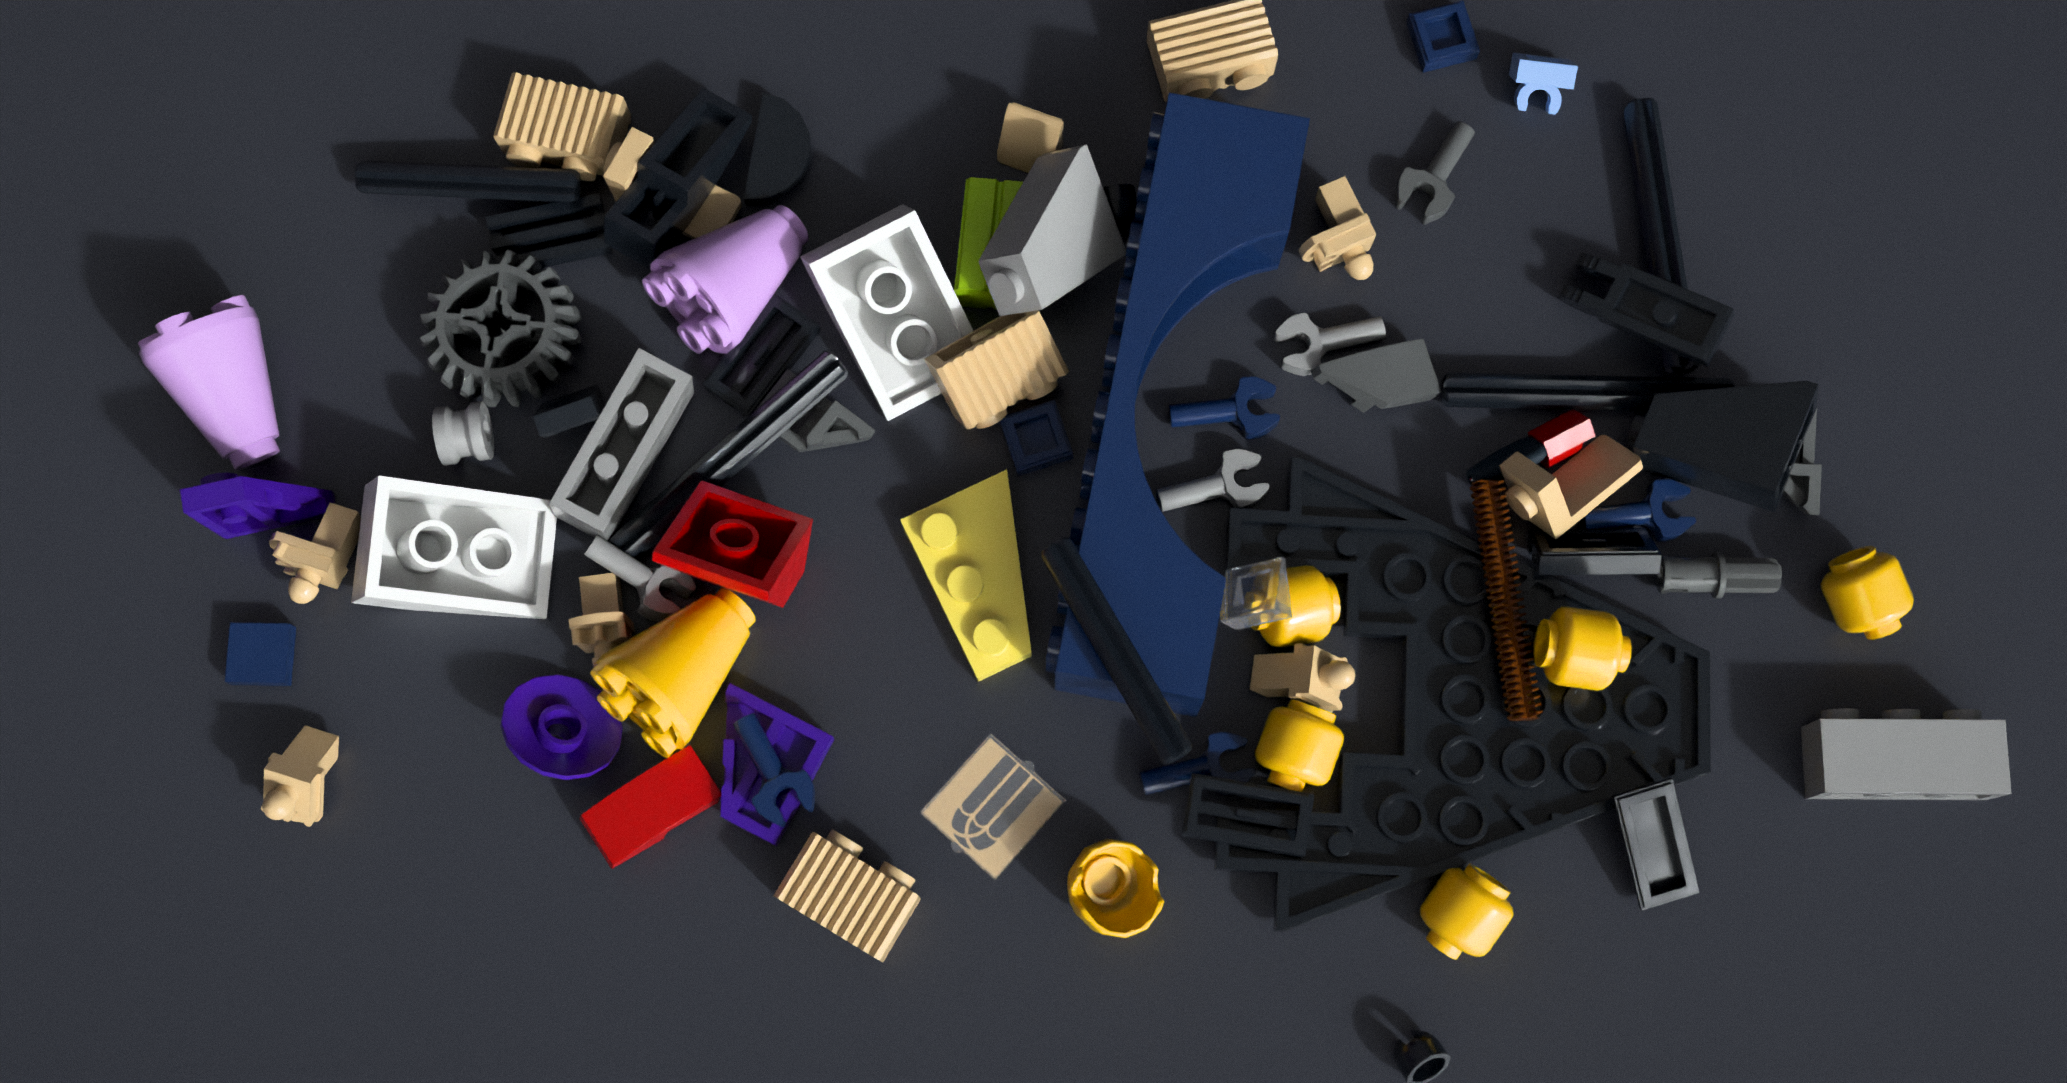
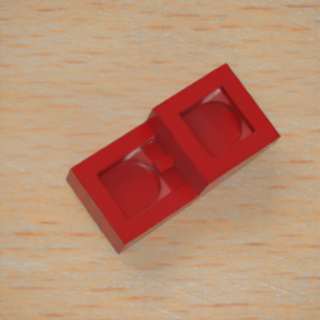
[579,745,721,869]

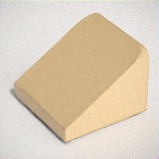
[997,102,1064,173]

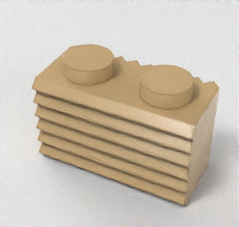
[1147,0,1278,102]
[493,72,631,181]
[924,310,1069,429]
[773,829,921,963]

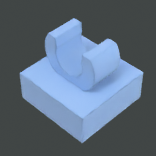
[1509,53,1578,115]

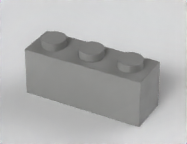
[549,348,694,542]
[1801,708,2012,800]

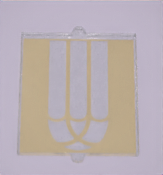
[920,734,1066,880]

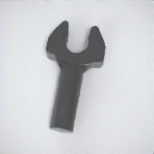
[1395,121,1475,225]

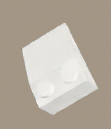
[800,204,973,421]
[351,476,557,619]

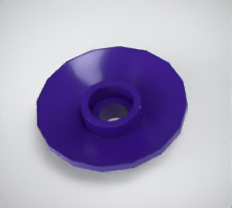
[500,675,623,780]

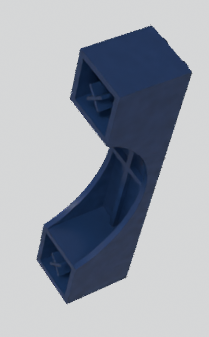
[1045,93,1310,717]

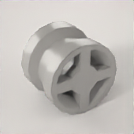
[432,401,494,466]

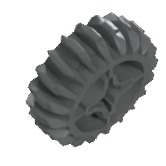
[420,249,581,408]

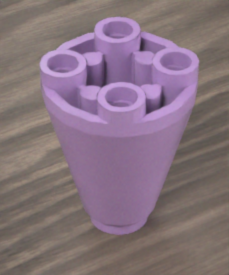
[642,205,808,354]
[138,295,280,470]

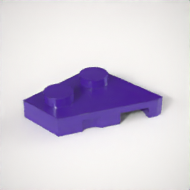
[180,472,336,539]
[720,683,835,847]

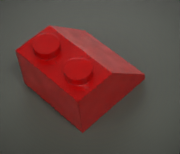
[652,480,813,608]

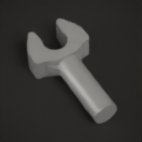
[1273,313,1386,376]
[1156,449,1270,512]
[584,535,696,622]

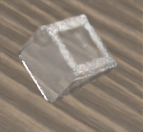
[1220,557,1293,630]

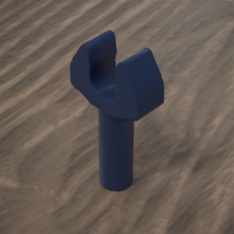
[1169,376,1280,440]
[1580,479,1697,542]
[733,713,815,827]
[1139,732,1256,796]

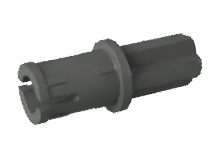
[1656,551,1782,599]

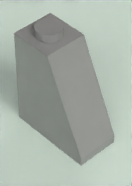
[978,144,1126,316]

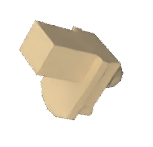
[1299,176,1376,280]
[269,502,361,604]
[568,573,635,667]
[1250,643,1355,713]
[261,725,339,827]

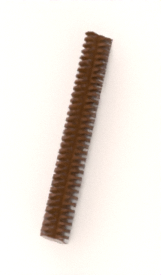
[1469,480,1543,721]

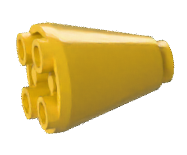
[590,588,756,758]

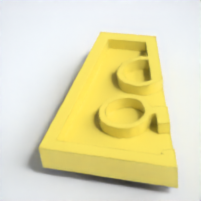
[900,469,1032,682]

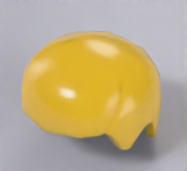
[1067,839,1164,938]

